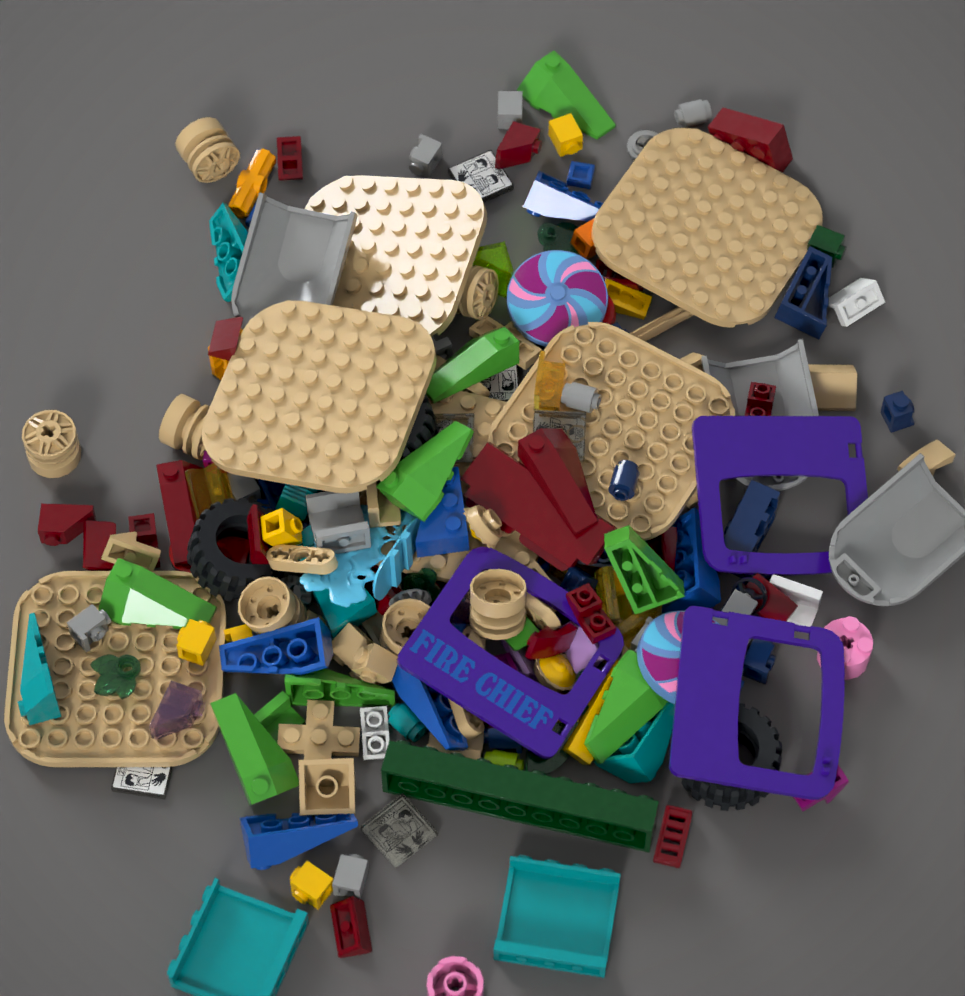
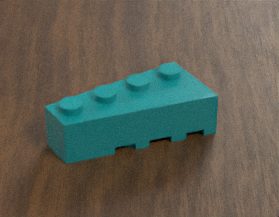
[295,525,377,639]

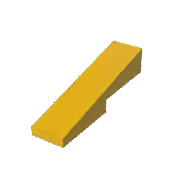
[605,278,652,320]
[562,660,619,765]

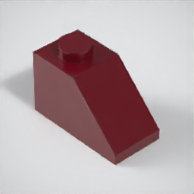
[495,121,542,169]
[38,503,96,546]

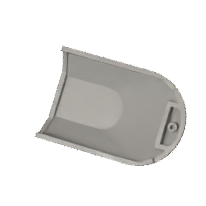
[231,193,358,330]
[701,339,819,491]
[829,453,965,606]

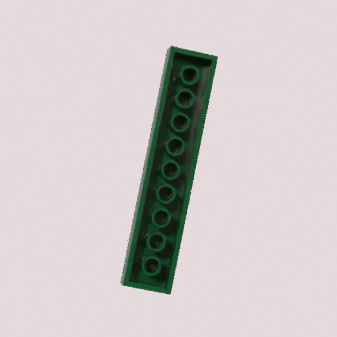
[381,740,659,853]

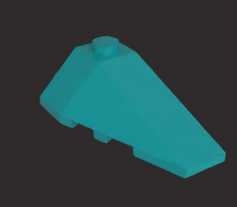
[209,203,248,302]
[17,613,61,725]
[594,702,675,784]

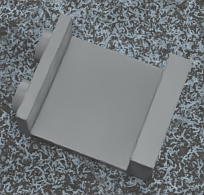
[305,491,371,554]

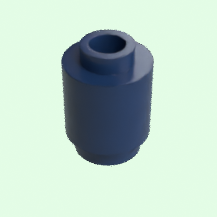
[608,460,640,501]

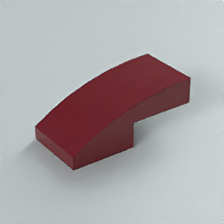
[277,136,303,181]
[128,513,161,568]

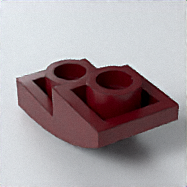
[744,382,776,416]
[565,583,616,644]
[525,623,578,659]

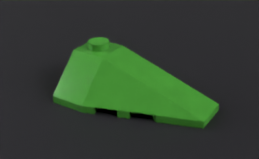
[517,50,616,140]
[425,327,519,403]
[377,421,474,522]
[98,558,217,629]
[584,650,668,764]
[285,669,396,707]
[210,693,299,805]

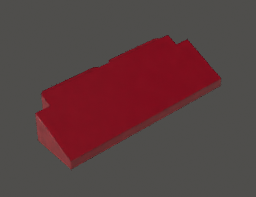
[460,442,617,571]

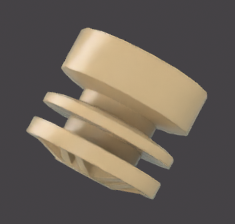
[175,117,240,183]
[456,265,499,320]
[159,394,210,460]
[22,410,81,478]
[469,569,527,640]
[238,576,307,635]
[379,598,430,656]

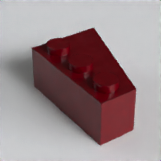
[708,107,793,173]

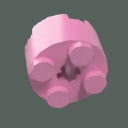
[817,616,873,680]
[427,956,484,996]

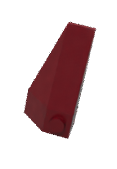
[517,428,598,535]
[156,460,215,566]

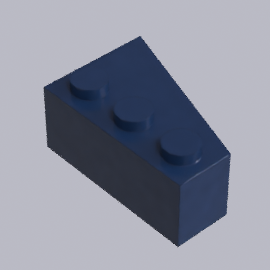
[774,246,832,340]
[724,480,780,578]

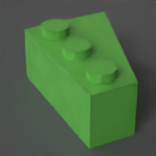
[604,525,685,615]

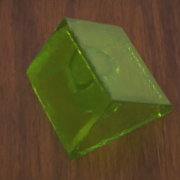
[473,241,514,299]

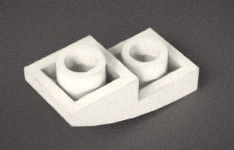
[360,706,389,760]

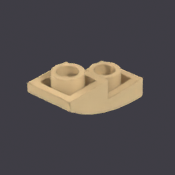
[897,439,956,476]

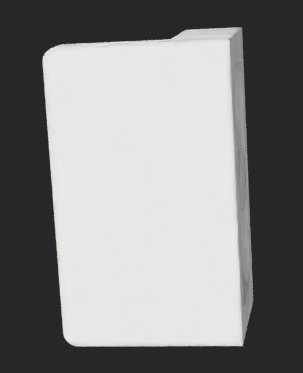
[827,278,885,327]
[770,574,823,627]

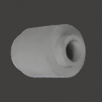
[674,99,712,128]
[561,382,601,413]

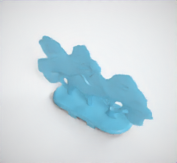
[299,504,420,607]

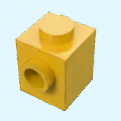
[549,113,583,157]
[260,508,303,546]
[176,619,217,666]
[290,861,334,910]

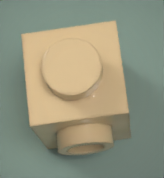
[352,643,398,685]

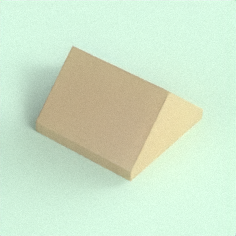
[808,365,857,411]
[299,758,356,815]

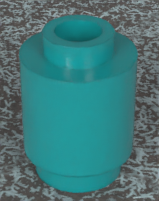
[388,703,427,742]

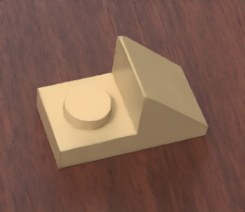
[101,532,161,572]

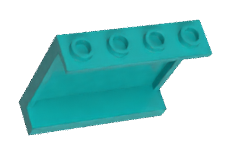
[493,855,621,978]
[167,878,309,996]

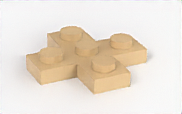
[469,316,542,370]
[278,700,360,760]

